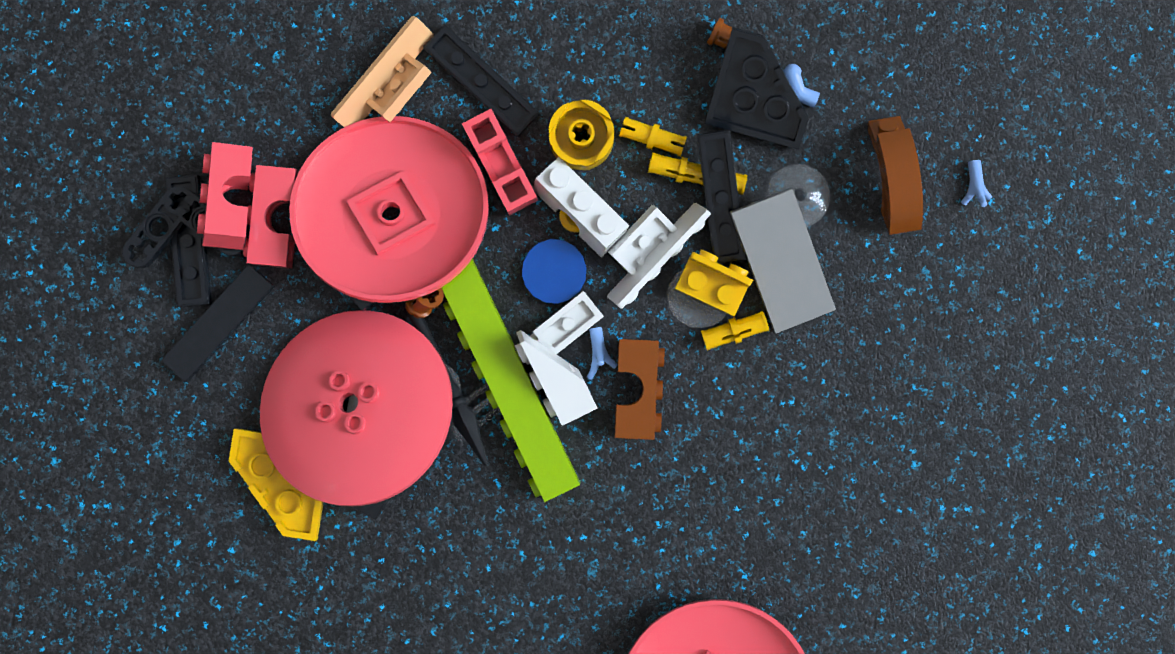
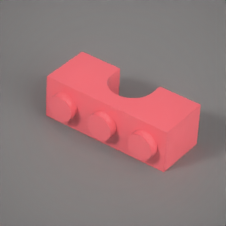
[462,109,538,215]
[197,142,253,250]
[243,165,299,269]

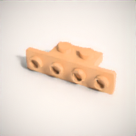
[331,16,434,127]

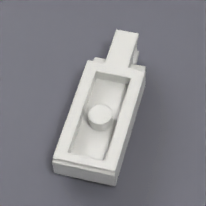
[525,291,604,365]

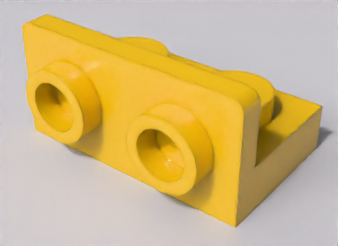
[675,250,753,317]

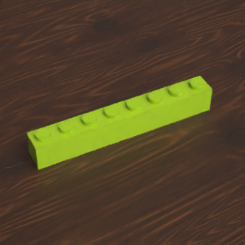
[441,258,580,502]

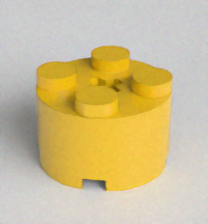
[548,100,615,170]

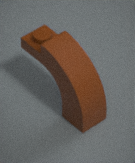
[868,116,923,235]

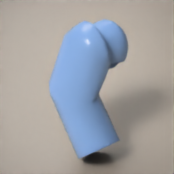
[783,64,820,108]

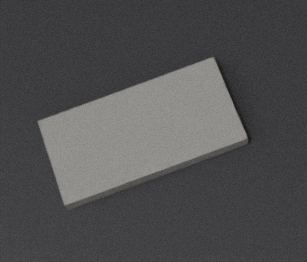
[729,188,836,334]

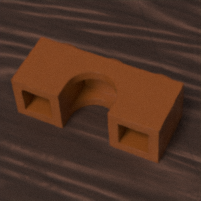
[614,339,665,440]

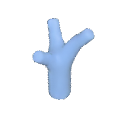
[961,160,992,207]
[587,327,618,380]

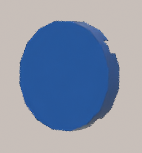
[522,239,587,304]

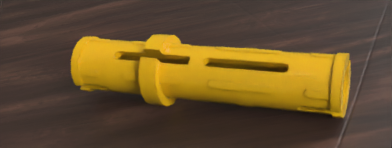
[648,152,747,195]

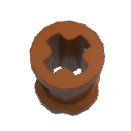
[706,17,732,50]
[405,288,444,318]

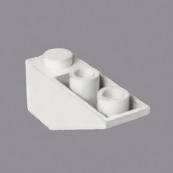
[515,330,597,426]

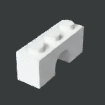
[533,157,629,258]

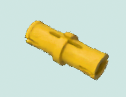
[619,116,687,157]
[701,311,769,351]

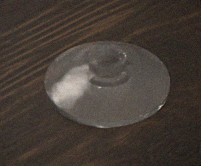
[765,164,830,227]

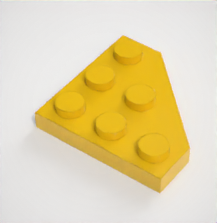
[229,428,323,541]

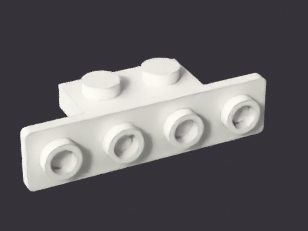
[607,203,711,309]

